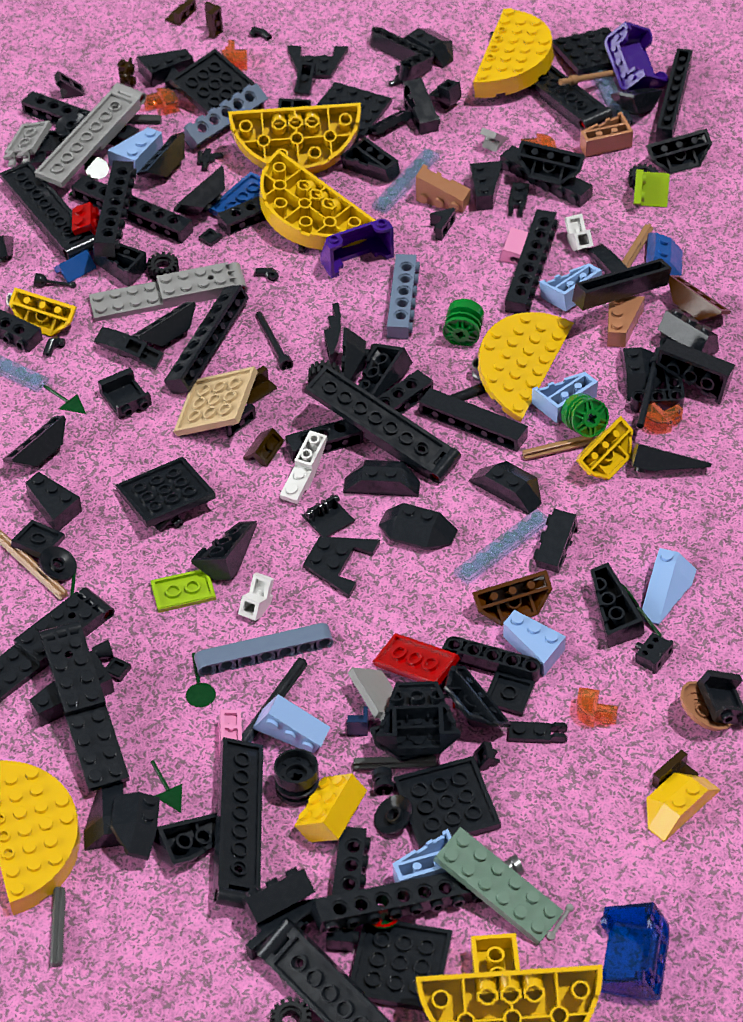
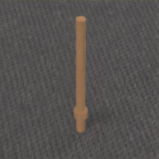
[558,70,616,86]

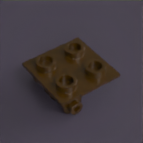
[117,57,136,88]

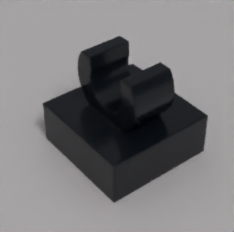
[473,741,500,771]

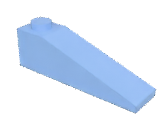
[642,548,697,625]

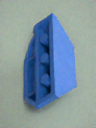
[646,233,683,283]

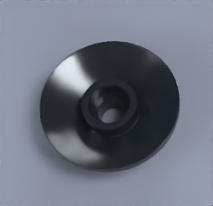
[55,113,85,137]
[39,546,77,581]
[374,795,413,834]

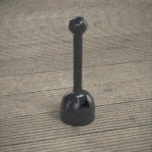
[34,273,76,288]

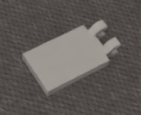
[3,120,52,168]
[348,667,393,720]

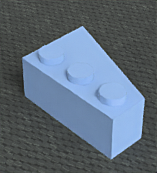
[107,127,163,172]
[503,610,566,677]
[393,829,451,883]

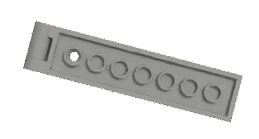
[34,83,146,188]
[89,262,248,322]

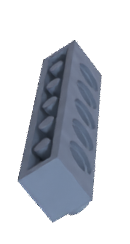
[183,83,268,150]
[387,254,420,339]

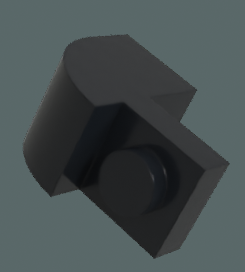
[429,79,462,110]

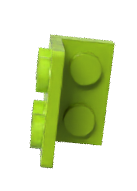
[633,169,670,207]

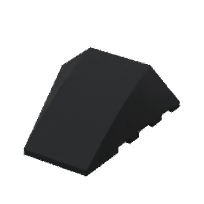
[375,681,461,755]

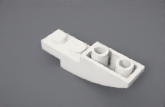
[280,431,327,504]

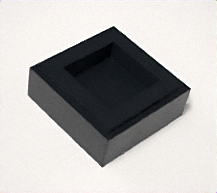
[199,228,223,247]
[105,657,132,682]

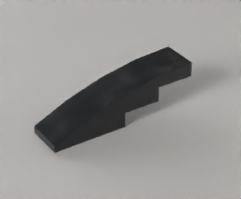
[587,244,627,274]
[324,303,341,364]

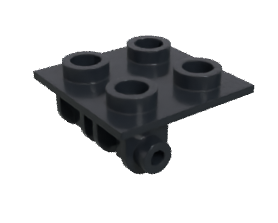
[302,494,355,537]

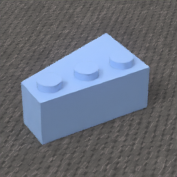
[539,264,602,312]
[531,372,598,423]
[252,694,330,753]

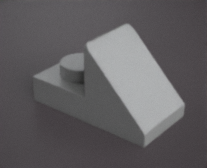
[480,127,508,152]

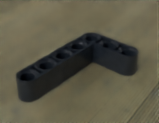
[370,27,434,81]
[630,337,685,413]
[439,636,541,692]

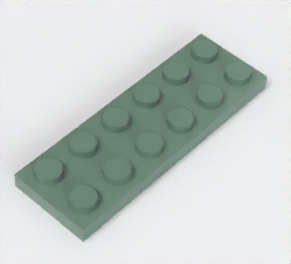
[433,827,564,946]

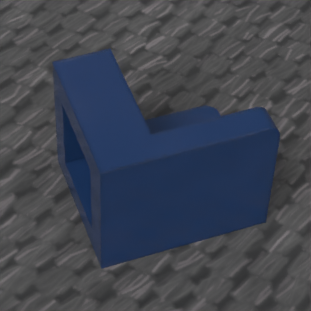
[347,706,369,736]

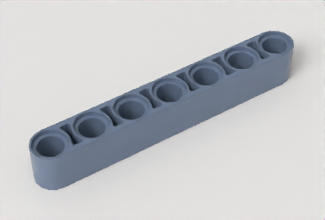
[194,623,334,677]

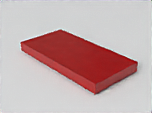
[372,633,460,685]

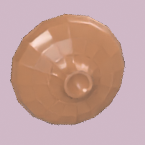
[680,681,732,731]

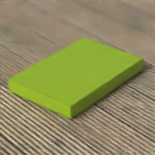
[150,569,216,613]

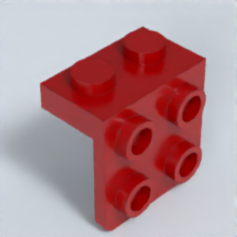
[72,202,100,235]

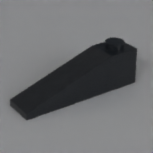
[341,328,370,383]
[630,442,712,473]
[191,521,257,581]

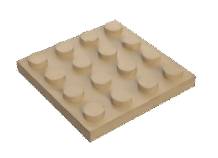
[173,366,258,436]

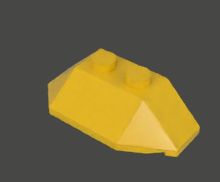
[9,287,77,337]
[576,416,633,480]
[646,772,720,842]

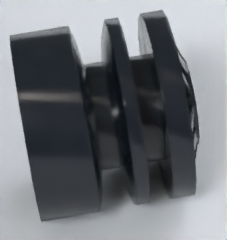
[274,748,319,806]

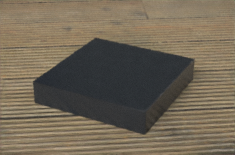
[11,520,65,558]
[487,671,535,717]

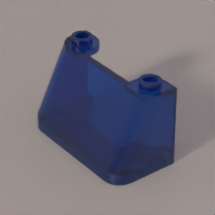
[600,902,670,1001]

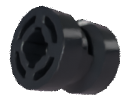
[371,766,395,796]

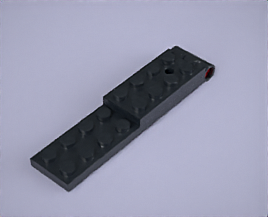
[531,65,612,130]
[0,161,95,260]
[304,365,461,483]
[0,587,115,702]
[39,621,130,792]
[213,737,263,910]
[257,917,391,1022]

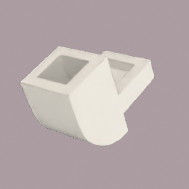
[564,214,594,251]
[238,572,274,621]

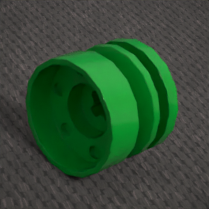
[443,299,484,346]
[561,393,609,437]

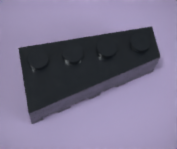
[656,338,736,405]
[590,562,645,648]
[29,651,115,727]

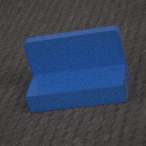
[53,250,96,283]

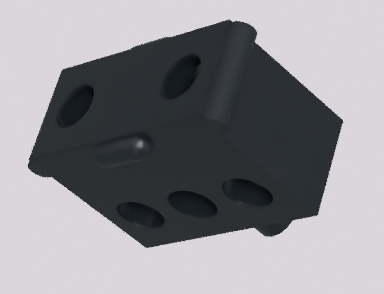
[635,633,673,674]

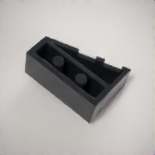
[137,49,194,87]
[340,137,401,183]
[469,161,503,211]
[25,471,82,531]

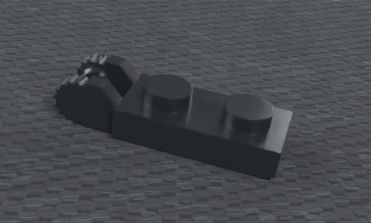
[368,110,412,136]
[508,182,530,217]
[509,721,568,744]

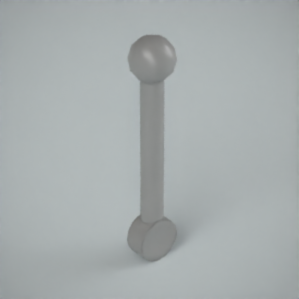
[547,904,574,941]

